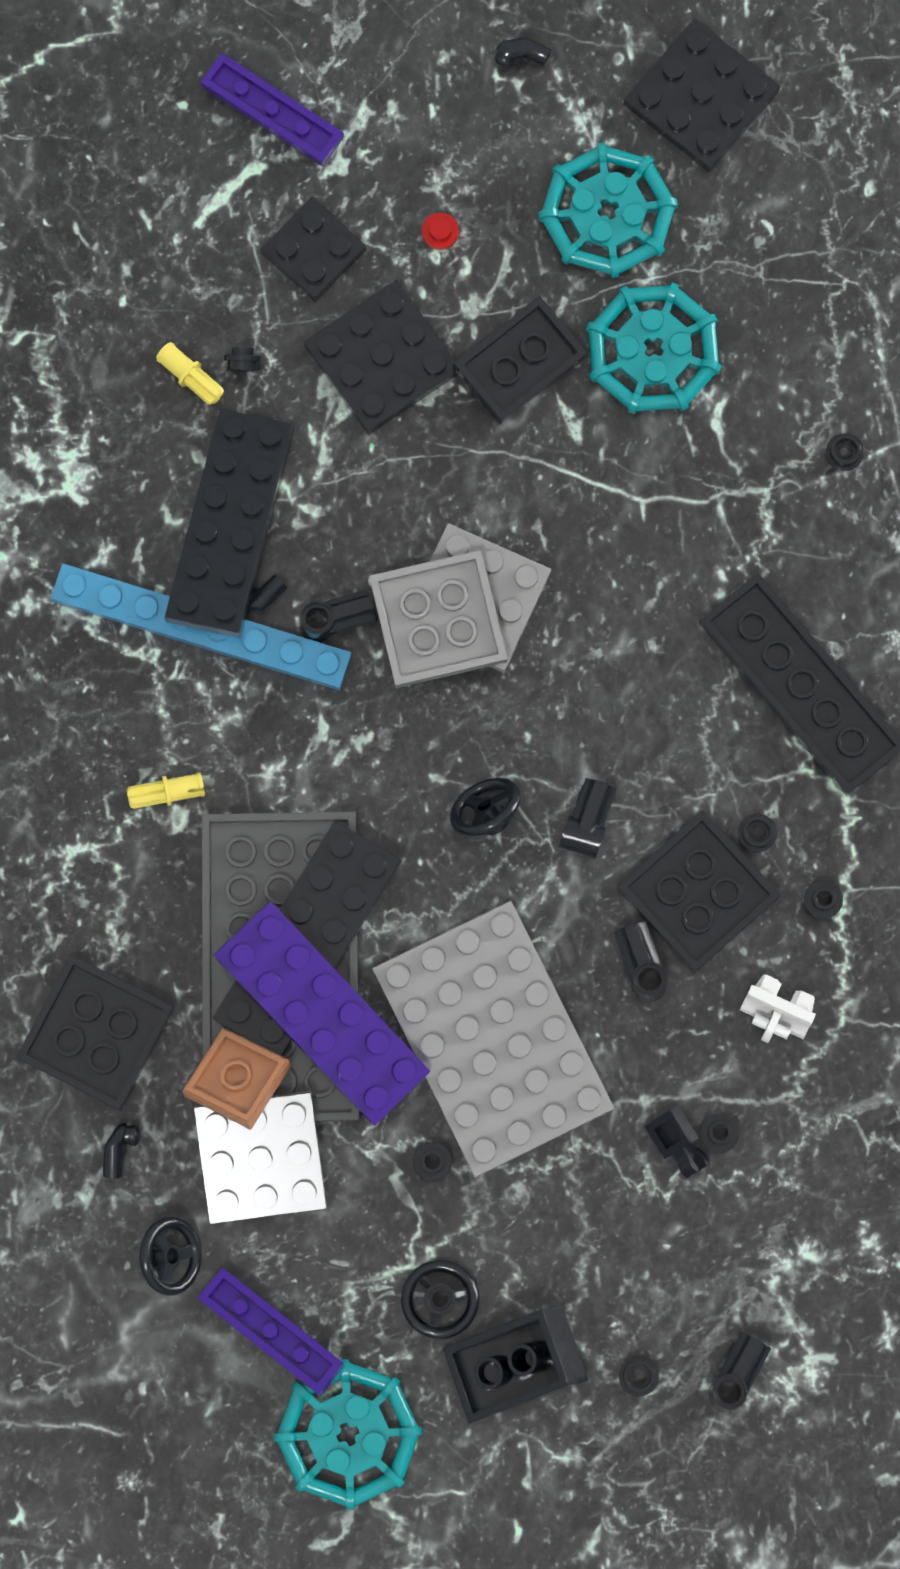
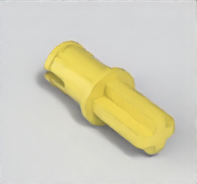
[156,342,224,405]
[127,772,205,809]

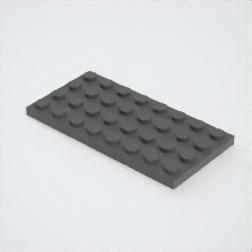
[202,812,360,1122]

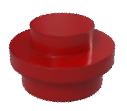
[422,213,459,250]

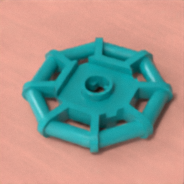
[538,142,678,278]
[585,282,722,414]
[273,1359,423,1510]

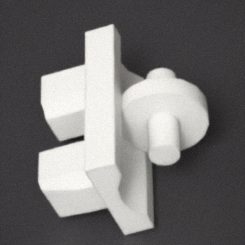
[740,974,816,1043]

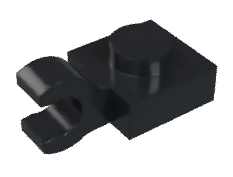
[644,1105,710,1178]

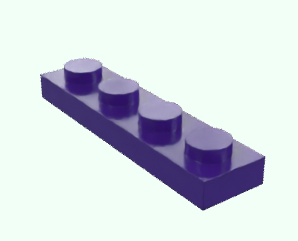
[200,53,344,167]
[197,1267,345,1397]

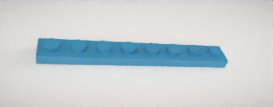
[50,563,352,691]

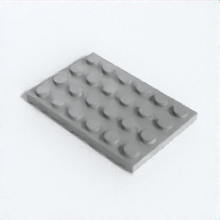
[372,901,615,1178]

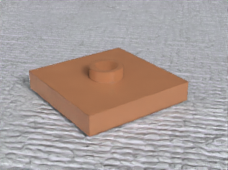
[182,1028,291,1130]

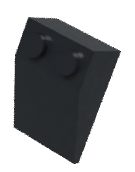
[443,1305,588,1423]

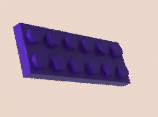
[212,901,431,1126]

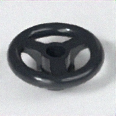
[450,778,521,837]
[139,1217,201,1296]
[401,1260,479,1339]

